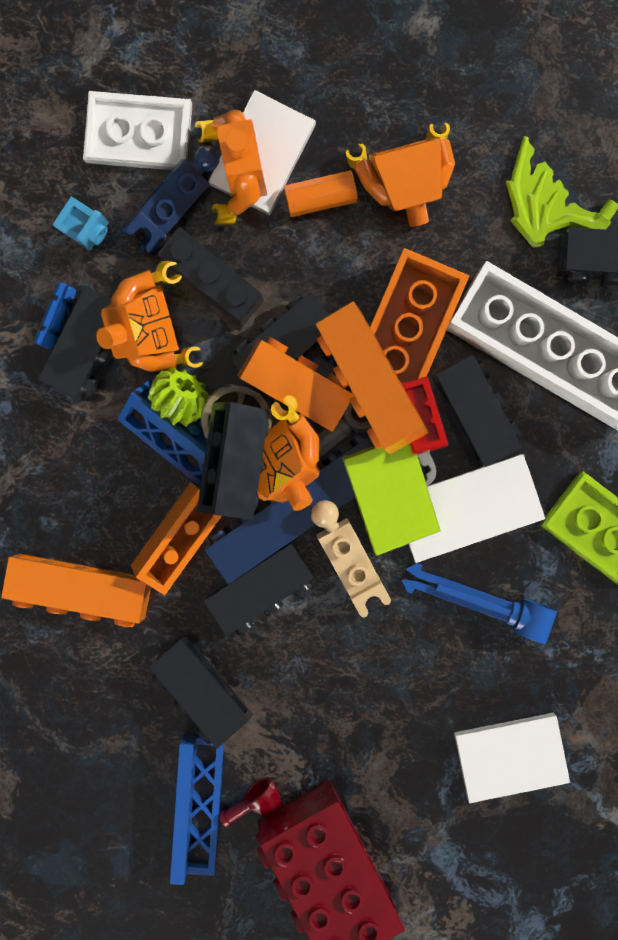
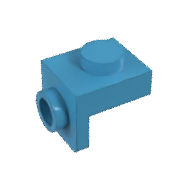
[53,196,109,251]

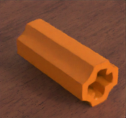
[284,170,358,217]

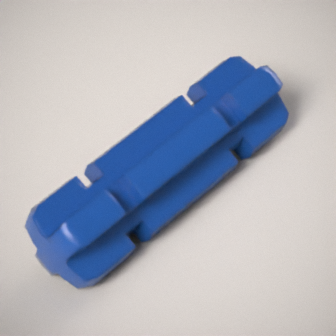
[34,282,76,349]

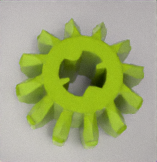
[147,367,210,427]

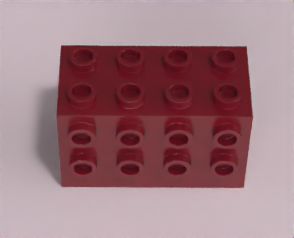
[255,780,405,940]

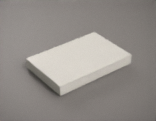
[208,90,316,216]
[83,91,192,170]
[454,713,570,803]

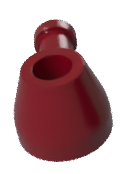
[219,777,282,828]

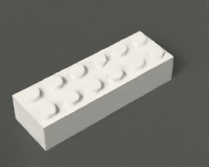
[447,261,618,430]

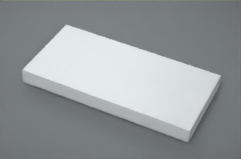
[409,454,545,563]

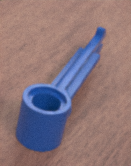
[402,563,558,644]

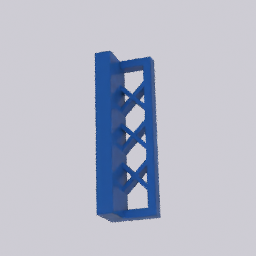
[117,378,207,487]
[170,734,224,885]

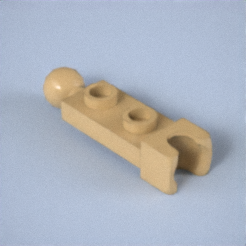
[311,500,391,617]

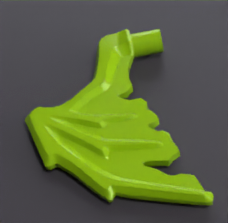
[506,136,618,248]

